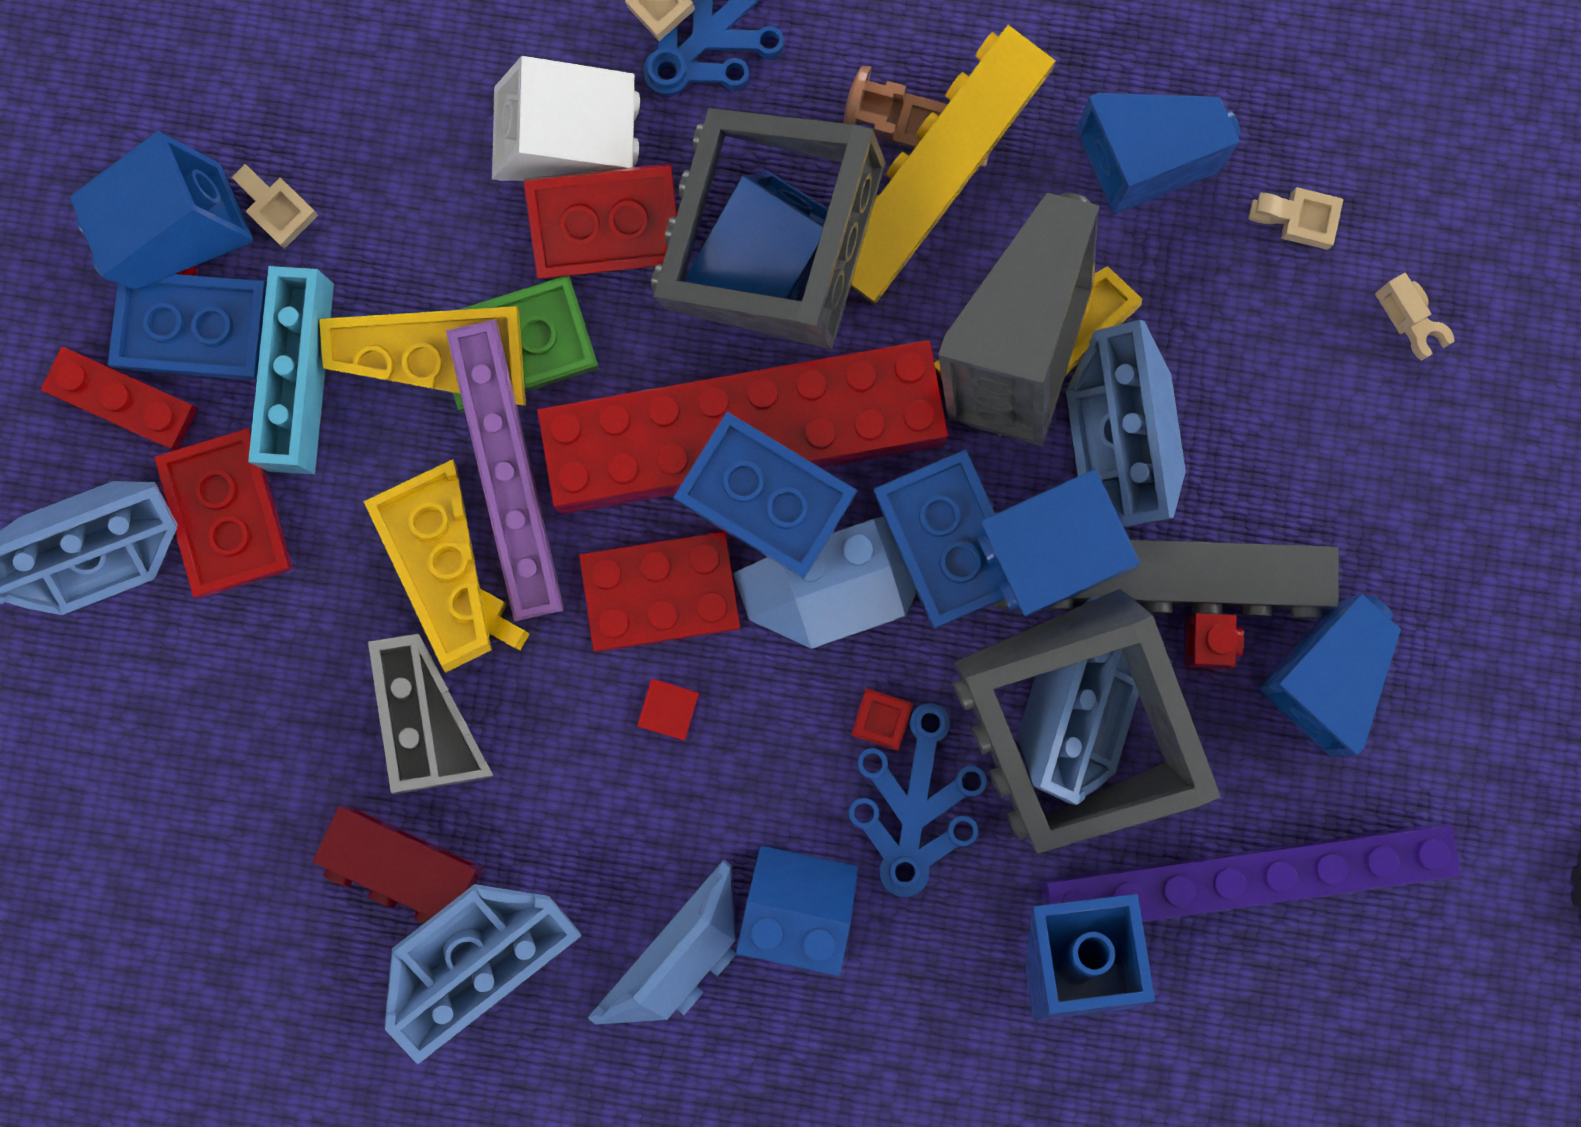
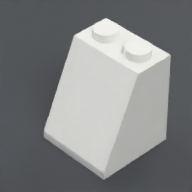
[492,56,640,181]

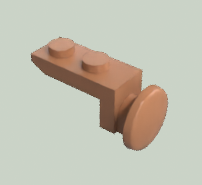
[843,66,989,168]

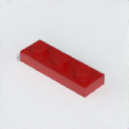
[40,347,198,451]

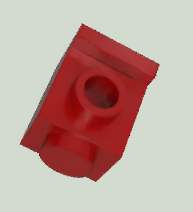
[1184,613,1244,669]

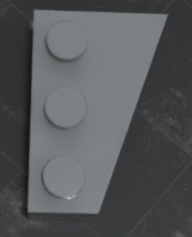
[368,634,493,795]

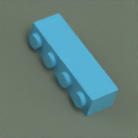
[248,266,334,475]

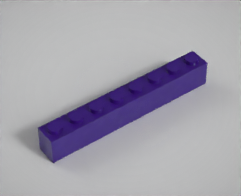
[1040,824,1461,922]

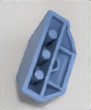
[1066,320,1186,527]
[0,481,178,615]
[733,517,917,649]
[1017,596,1139,805]
[588,859,737,1025]
[384,884,581,1065]

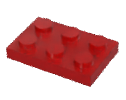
[524,163,677,279]
[154,428,293,599]
[579,531,741,653]

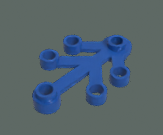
[643,0,784,96]
[849,703,987,897]

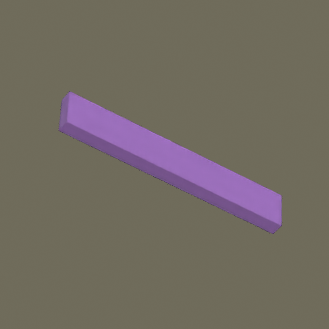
[446,320,564,621]

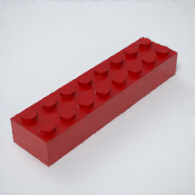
[537,340,948,515]

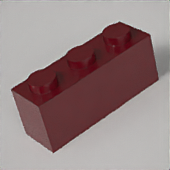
[312,806,484,924]

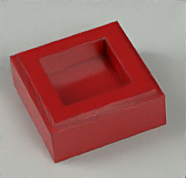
[637,679,700,741]
[851,688,913,751]

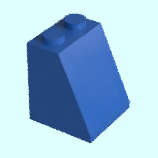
[1076,93,1241,215]
[70,131,253,290]
[685,170,828,300]
[977,468,1141,618]
[1257,594,1401,757]
[736,846,858,976]
[1026,894,1155,1021]

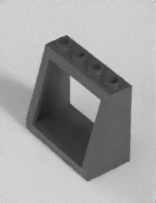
[651,108,886,350]
[938,193,1099,446]
[953,588,1221,854]

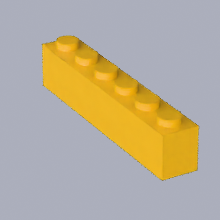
[850,25,1056,305]

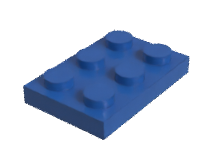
[108,274,267,381]
[673,412,858,579]
[873,449,1007,630]

